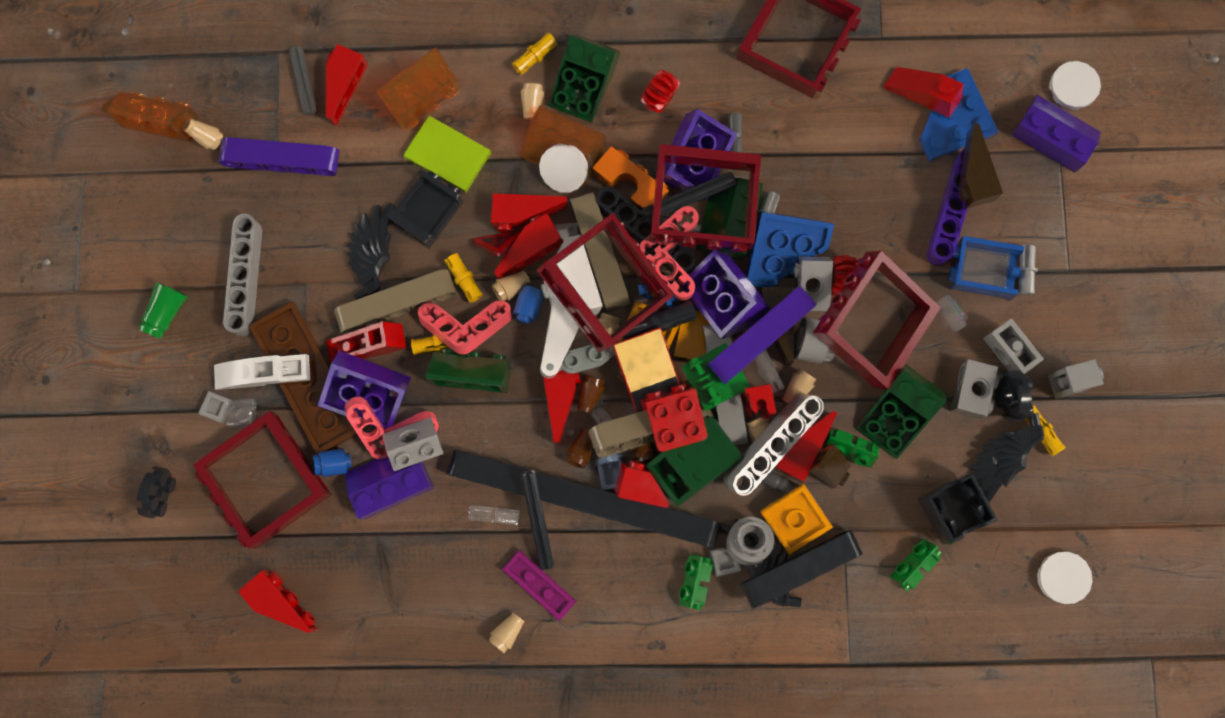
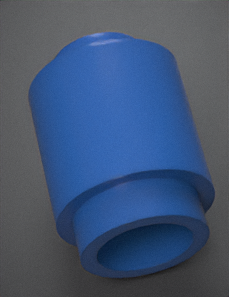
[513,286,544,324]
[312,449,351,477]

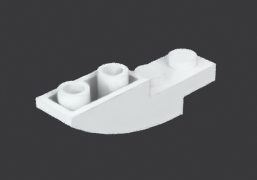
[214,354,310,390]

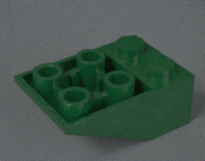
[548,35,621,122]
[856,364,947,459]
[646,416,744,507]

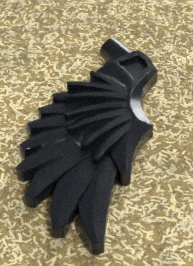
[347,203,394,300]
[970,413,1044,503]
[721,519,802,608]

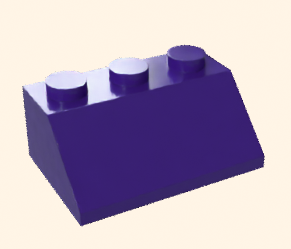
[1011,95,1101,173]
[655,109,737,199]
[680,250,770,339]
[318,351,411,429]
[345,457,435,520]

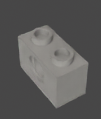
[793,256,833,311]
[983,318,1044,374]
[951,359,1000,419]
[1048,359,1104,399]
[382,417,443,471]

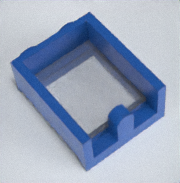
[948,236,1025,301]

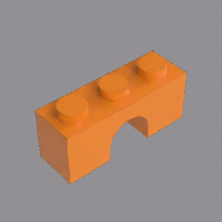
[593,146,669,211]

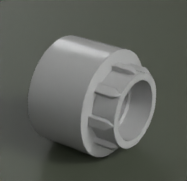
[794,317,839,365]
[726,517,774,566]

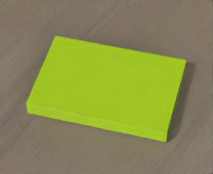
[403,116,491,193]

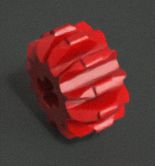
[641,70,680,113]
[831,255,858,296]

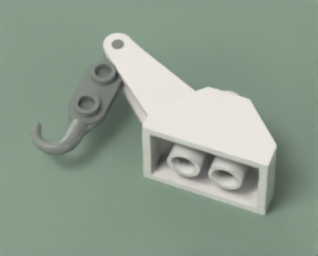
[540,235,622,378]

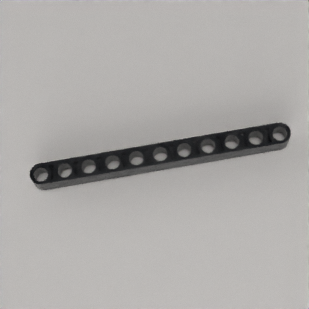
[446,450,721,549]

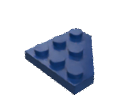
[919,68,998,162]
[745,211,834,288]

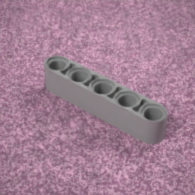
[223,213,262,337]
[702,324,747,446]
[724,393,824,495]

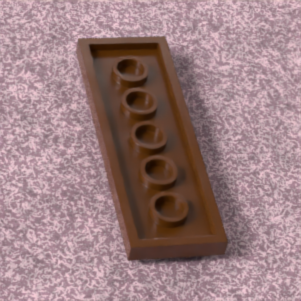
[249,301,364,455]

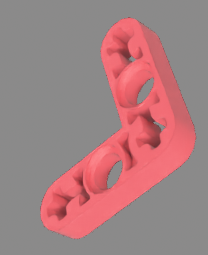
[640,206,699,300]
[418,300,512,354]
[345,397,439,459]

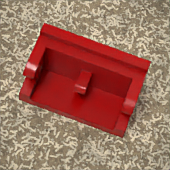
[741,384,776,419]

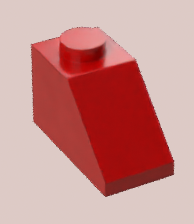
[614,460,669,508]

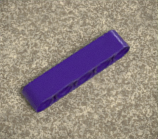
[218,137,340,176]
[926,148,968,266]
[708,285,817,385]

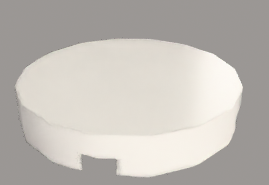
[1049,61,1101,110]
[539,143,588,193]
[1037,552,1092,604]

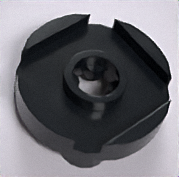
[995,370,1034,422]
[137,466,176,519]

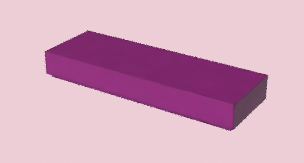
[502,550,577,621]

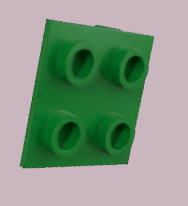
[681,343,751,411]

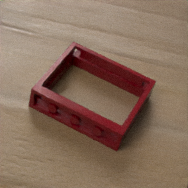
[737,0,862,98]
[650,144,761,252]
[537,213,674,353]
[813,251,941,389]
[193,411,332,549]

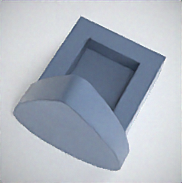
[594,454,625,491]

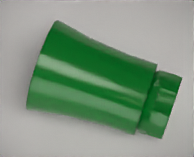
[139,281,189,339]

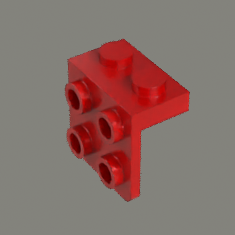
[641,384,707,452]

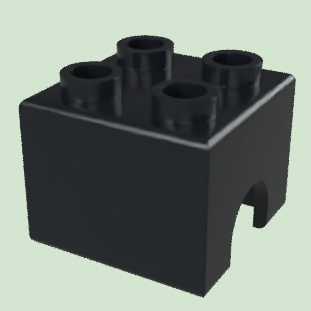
[917,473,998,544]

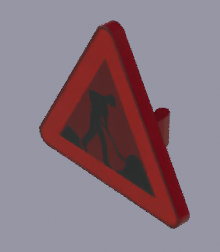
[472,230,522,257]

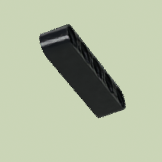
[596,187,695,276]
[740,530,863,609]

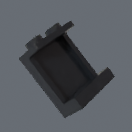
[385,169,464,249]

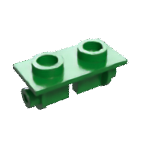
[823,428,880,468]
[890,539,942,592]
[679,554,713,610]

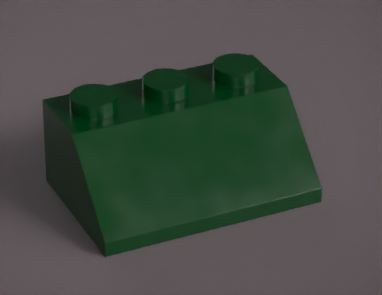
[695,178,763,261]
[425,349,511,393]

